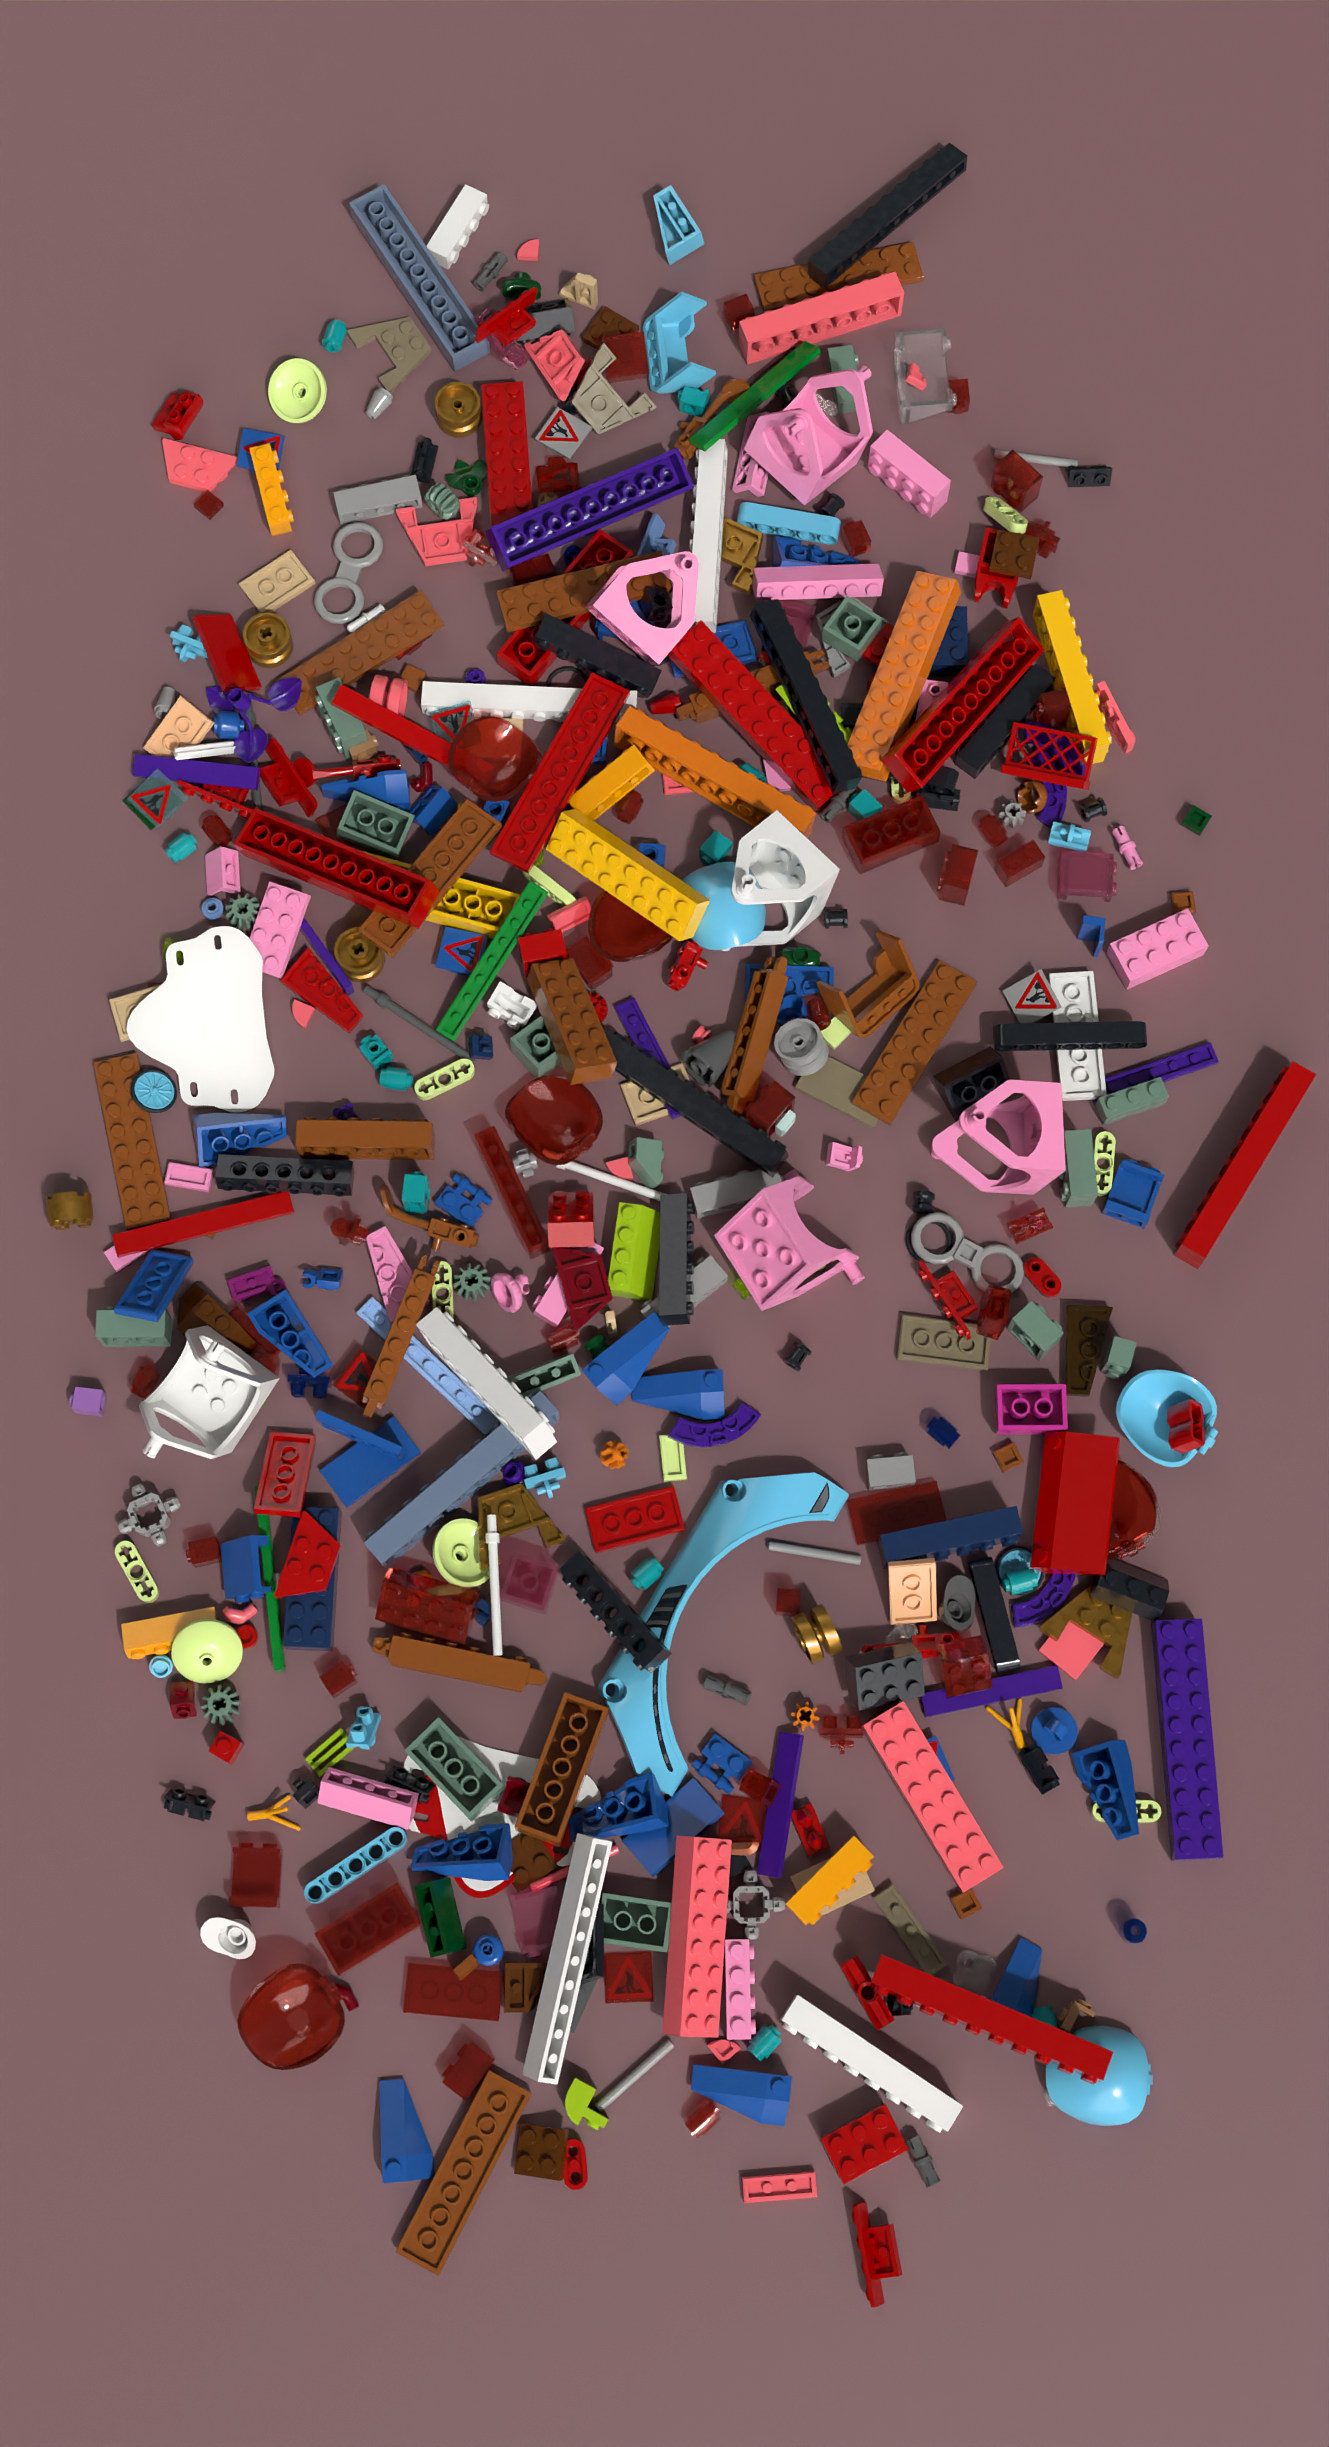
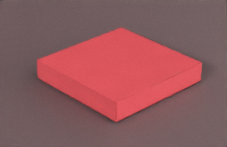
[1038,1622,1104,1681]

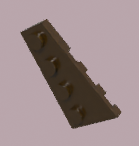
[1066,1305,1113,1397]

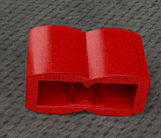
[1167,1399,1205,1454]

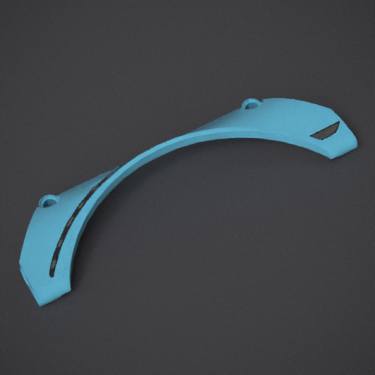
[598,1472,849,1797]

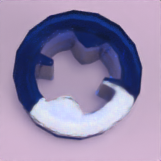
[564,546,582,566]

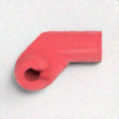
[222,1603,258,1624]

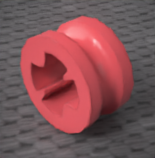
[691,1025,712,1043]

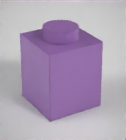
[69,1387,107,1417]

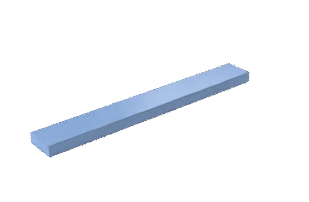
[356,1297,500,1436]

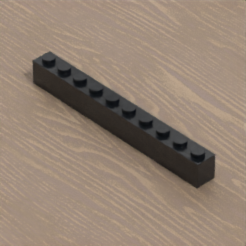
[808,142,968,288]
[750,599,862,794]
[605,1030,788,1178]

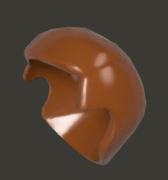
[1017,780,1048,814]

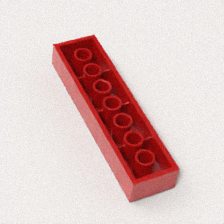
[481,381,533,527]
[497,529,634,686]

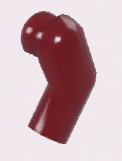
[411,763,433,792]
[326,1983,359,2012]

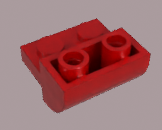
[151,391,204,440]

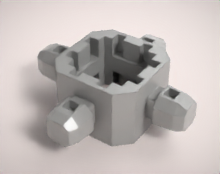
[117,1484,181,1546]
[727,1871,785,1940]

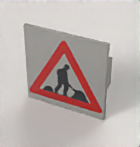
[535,407,593,459]
[1003,969,1062,1023]

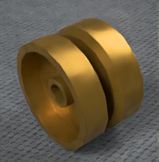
[435,382,482,438]
[243,612,293,668]
[334,927,385,983]
[791,1604,843,1664]

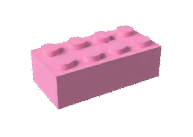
[868,430,951,518]
[1106,909,1209,990]

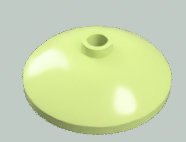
[268,358,327,423]
[432,1518,490,1588]
[171,1619,243,1683]

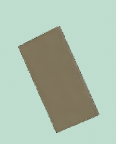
[795,1056,879,1129]
[897,1314,993,1371]

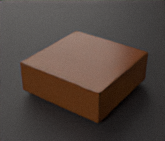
[400,664,427,693]
[1170,891,1196,915]
[992,1442,1024,1473]
[950,1888,982,1920]
[453,1954,478,1981]

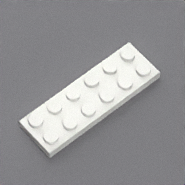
[1048,971,1107,1101]

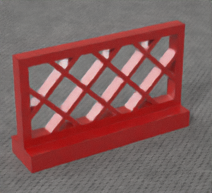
[1001,722,1098,790]

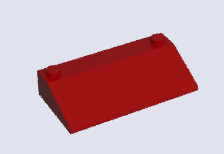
[1030,1432,1120,1575]

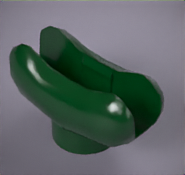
[502,272,541,300]
[780,946,821,967]

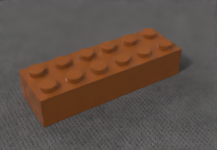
[527,958,617,1085]
[295,1117,435,1160]
[514,1692,609,1847]

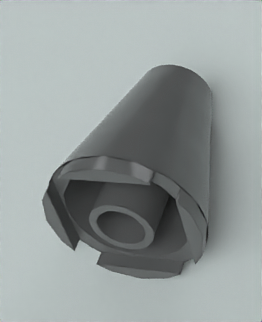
[681,1030,737,1087]

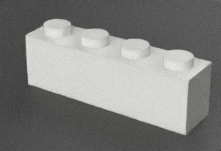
[427,184,489,269]

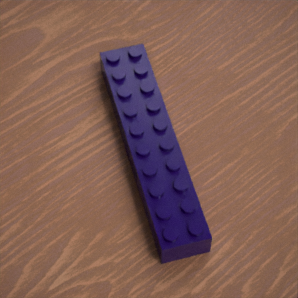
[485,447,694,571]
[1151,1618,1224,1861]

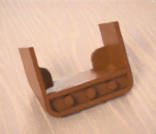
[816,930,920,1038]

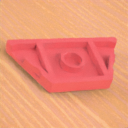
[523,329,585,402]
[162,438,238,493]

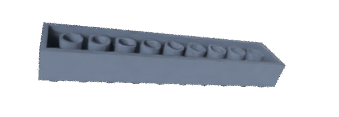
[349,184,490,372]
[364,1391,560,1570]

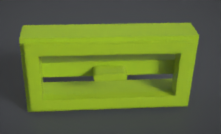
[305,1728,355,1778]

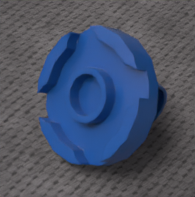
[1031,1707,1078,1755]

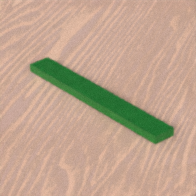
[689,341,821,451]
[436,881,549,1041]
[254,1486,286,1673]

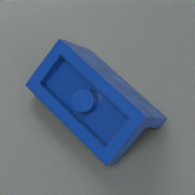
[409,785,458,836]
[1077,915,1106,957]

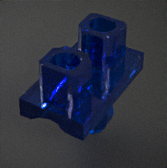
[288,1367,332,1399]

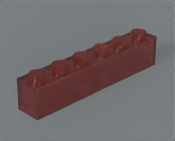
[474,1126,551,1260]

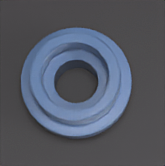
[202,898,224,920]

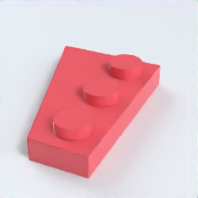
[1094,680,1136,754]

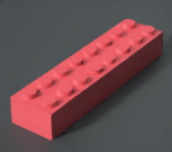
[738,272,904,365]
[861,1701,1004,1893]
[662,1836,732,2038]

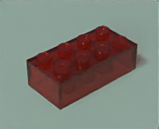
[842,795,941,874]
[375,1567,479,1645]
[314,1882,423,1976]

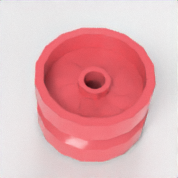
[369,675,408,718]

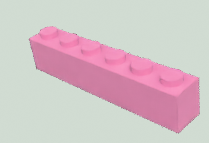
[752,564,884,601]

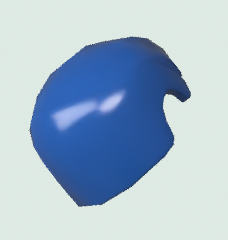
[776,994,808,1026]

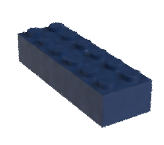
[877,1506,1023,1569]
[283,1507,342,1651]

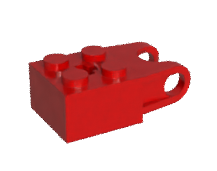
[974,528,1019,609]

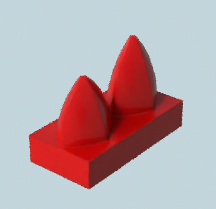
[791,1803,830,1857]

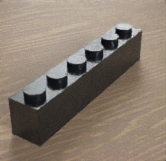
[532,614,662,698]
[955,664,1056,779]
[659,1193,695,1326]

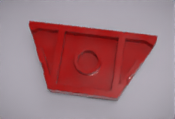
[274,1511,341,1599]

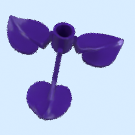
[206,678,302,763]

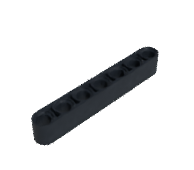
[993,1021,1147,1051]

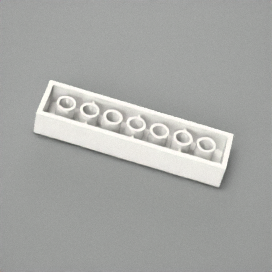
[416,1307,557,1460]
[780,1995,963,2133]

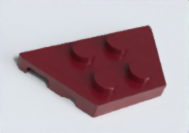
[551,1247,613,1331]

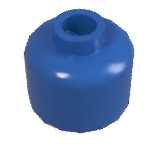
[212,711,244,739]
[473,1934,504,1966]

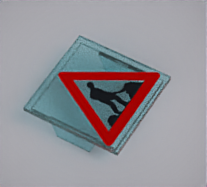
[429,701,481,748]
[127,768,188,828]

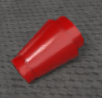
[650,693,682,715]

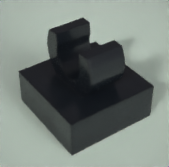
[292,1777,320,1809]

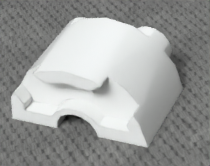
[487,981,537,1030]

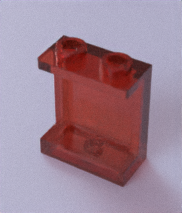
[229,1843,283,1908]

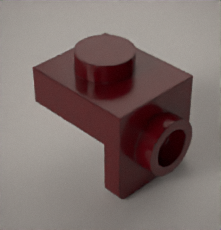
[170,1680,197,1719]
[497,1776,530,1818]

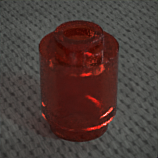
[616,790,644,824]
[978,814,1008,848]
[201,815,233,847]
[807,998,831,1031]
[546,1323,581,1353]
[130,1364,160,1399]
[685,2101,721,2138]

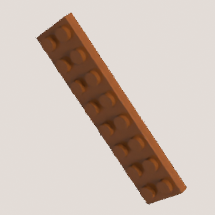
[754,242,924,313]
[496,550,673,632]
[277,590,445,716]
[358,799,502,958]
[852,960,978,1126]
[93,1053,171,1231]
[396,2070,532,2276]

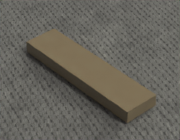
[873,1884,949,1976]

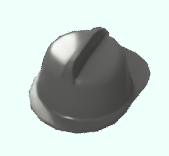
[938,1575,976,1631]

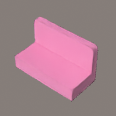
[205,846,240,896]

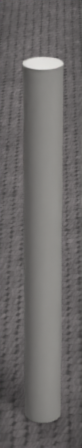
[994,449,1078,468]
[768,1541,861,1565]
[595,2039,674,2112]

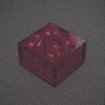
[500,1553,559,1615]

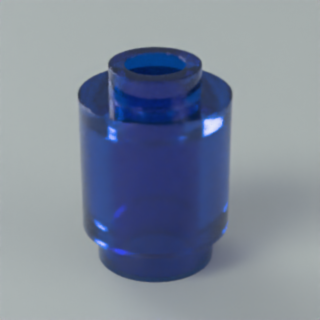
[926,1416,961,1449]
[1119,1919,1147,1944]

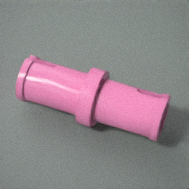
[1112,826,1143,870]

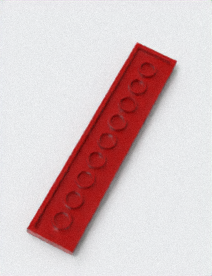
[490,673,630,874]

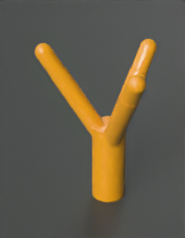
[986,1698,1026,1749]
[247,1795,301,1831]

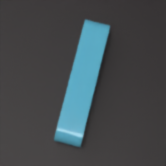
[736,502,841,545]
[304,1827,408,1904]

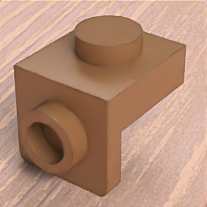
[349,729,379,761]
[1057,1999,1095,2032]

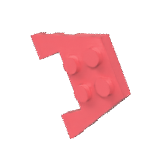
[396,497,478,567]

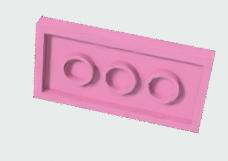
[250,881,311,979]

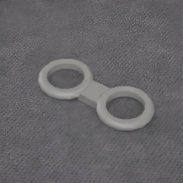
[314,522,383,624]
[911,1212,1024,1297]

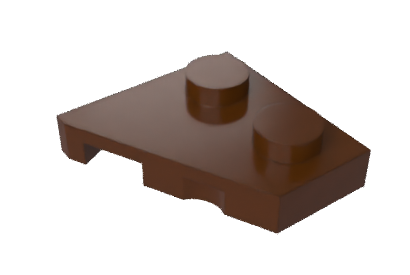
[504,1963,548,2013]

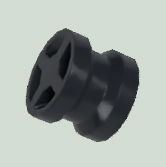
[912,1191,935,1214]

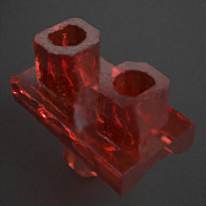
[1024,521,1060,559]
[463,528,498,567]
[1006,1207,1053,1245]
[330,1217,370,1246]
[820,1716,864,1754]

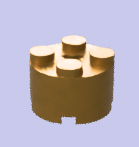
[46,1191,93,1230]

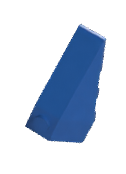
[772,536,860,567]
[321,770,411,812]
[582,1311,670,1406]
[989,1937,1042,2017]
[379,2079,434,2183]

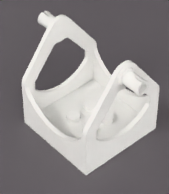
[722,810,840,951]
[139,1325,280,1459]

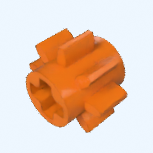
[600,1440,629,1470]
[790,1702,820,1732]

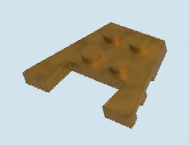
[689,518,763,595]
[477,1483,566,1571]
[1039,1583,1132,1680]

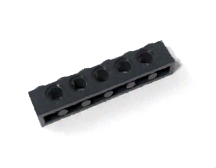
[215,1154,355,1197]
[559,1551,672,1673]

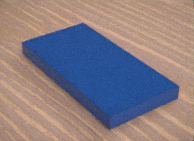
[668,620,757,678]
[114,1249,194,1322]
[315,1410,407,1462]
[320,1416,421,1508]
[622,1778,725,1877]

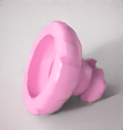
[491,1273,530,1313]

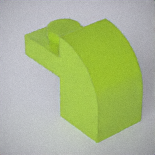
[565,2077,609,2130]

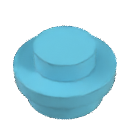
[149,1655,173,1678]

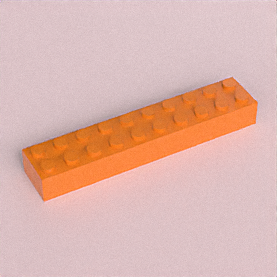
[847,571,961,782]
[614,706,816,838]

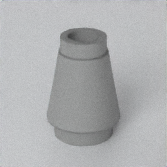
[365,387,393,420]
[154,687,176,720]

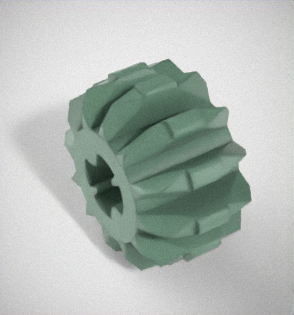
[424,483,460,520]
[225,893,261,931]
[453,1263,491,1302]
[201,1685,242,1726]

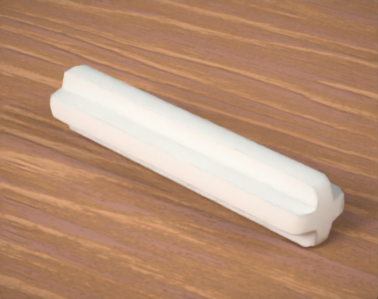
[173,741,236,760]

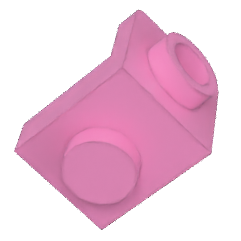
[826,1142,863,1171]

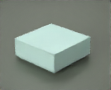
[775,1110,796,1137]

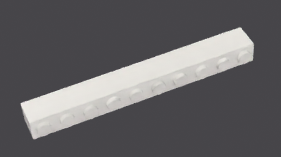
[690,439,728,633]
[421,681,637,723]
[522,1833,612,2084]

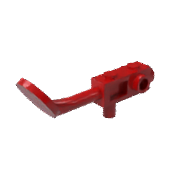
[294,754,401,787]
[666,939,708,991]
[858,1625,965,1659]

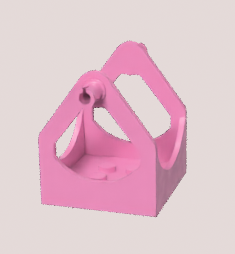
[744,365,873,506]
[585,551,699,665]
[931,1080,1066,1195]
[714,1169,865,1311]

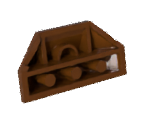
[177,1284,258,1355]

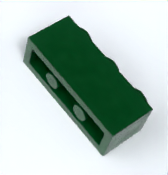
[414,1877,467,1958]

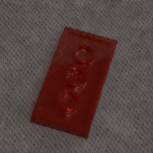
[847,1481,946,1546]
[403,1963,504,2021]

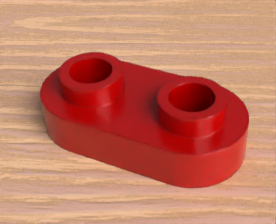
[1024,1257,1062,1298]
[563,2139,588,2190]

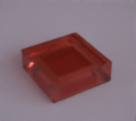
[194,490,224,520]

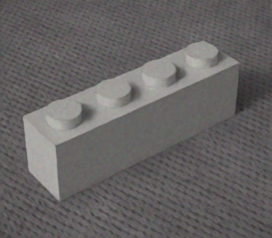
[333,475,423,525]
[690,1168,782,1219]
[640,1255,728,1327]

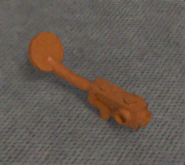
[673,379,750,461]
[380,1184,479,1251]

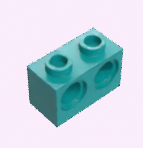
[402,1172,431,1214]

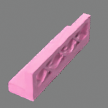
[732,411,769,497]

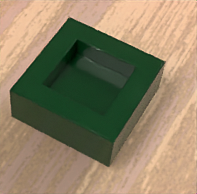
[1181,805,1212,836]

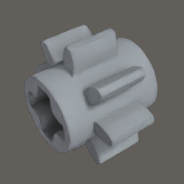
[998,800,1026,829]
[512,1148,538,1178]

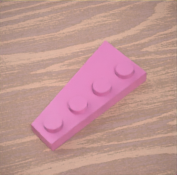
[366,1226,430,1325]

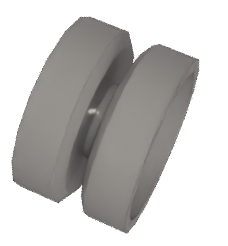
[774,1018,829,1076]

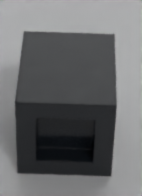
[640,587,673,622]

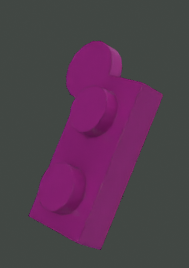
[227,1266,287,1303]

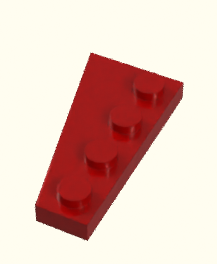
[280,948,363,1034]

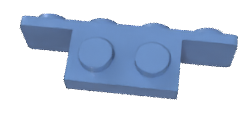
[637,514,676,556]

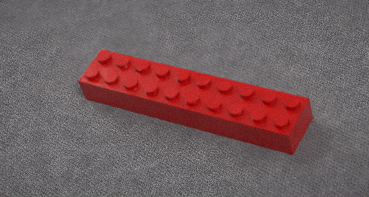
[881,617,1045,793]
[668,620,836,812]
[234,808,440,929]
[1174,1061,1317,1269]
[871,1955,1113,2085]

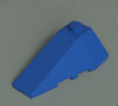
[193,1113,287,1167]
[247,1289,334,1378]
[632,1369,725,1420]
[1072,1740,1139,1840]
[569,1773,669,1842]
[411,1823,513,1881]
[691,2064,792,2126]

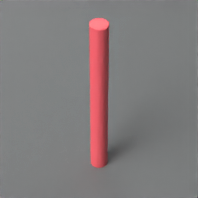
[529,1844,620,1893]

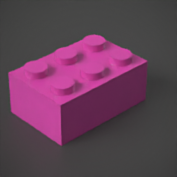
[994,1384,1068,1435]

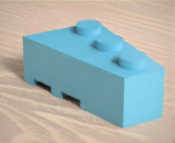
[653,185,704,265]

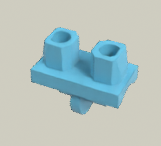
[170,624,208,663]
[1048,821,1091,853]
[524,1457,566,1498]
[346,1706,381,1750]

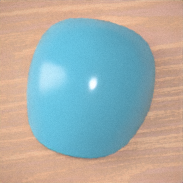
[683,862,766,950]
[1116,1369,1219,1467]
[1046,2025,1153,2126]

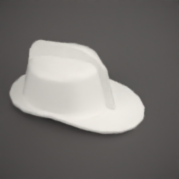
[200,1917,256,1959]

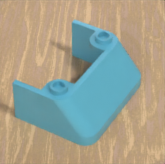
[643,292,716,394]

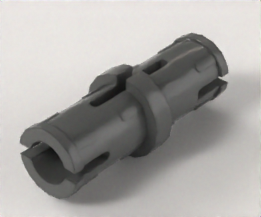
[473,252,508,292]
[819,789,857,823]
[703,1674,752,1706]
[905,2135,941,2188]

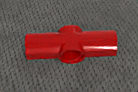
[840,1955,895,2031]

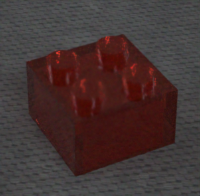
[602,331,650,383]
[991,449,1043,513]
[937,844,978,906]
[745,1080,795,1138]
[936,1635,993,1698]

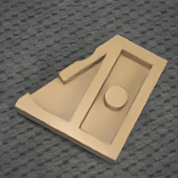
[558,273,598,310]

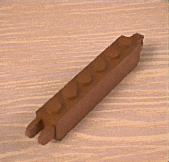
[676,650,830,723]
[721,956,789,1117]
[362,1254,441,1419]
[372,1633,547,1693]

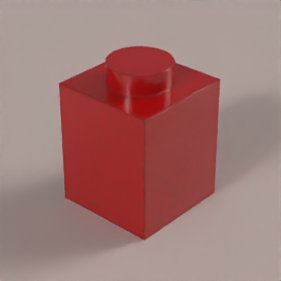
[208,1731,244,1765]

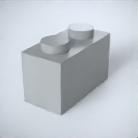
[865,1452,916,1491]

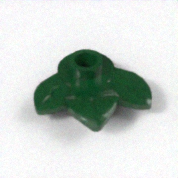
[446,460,487,496]

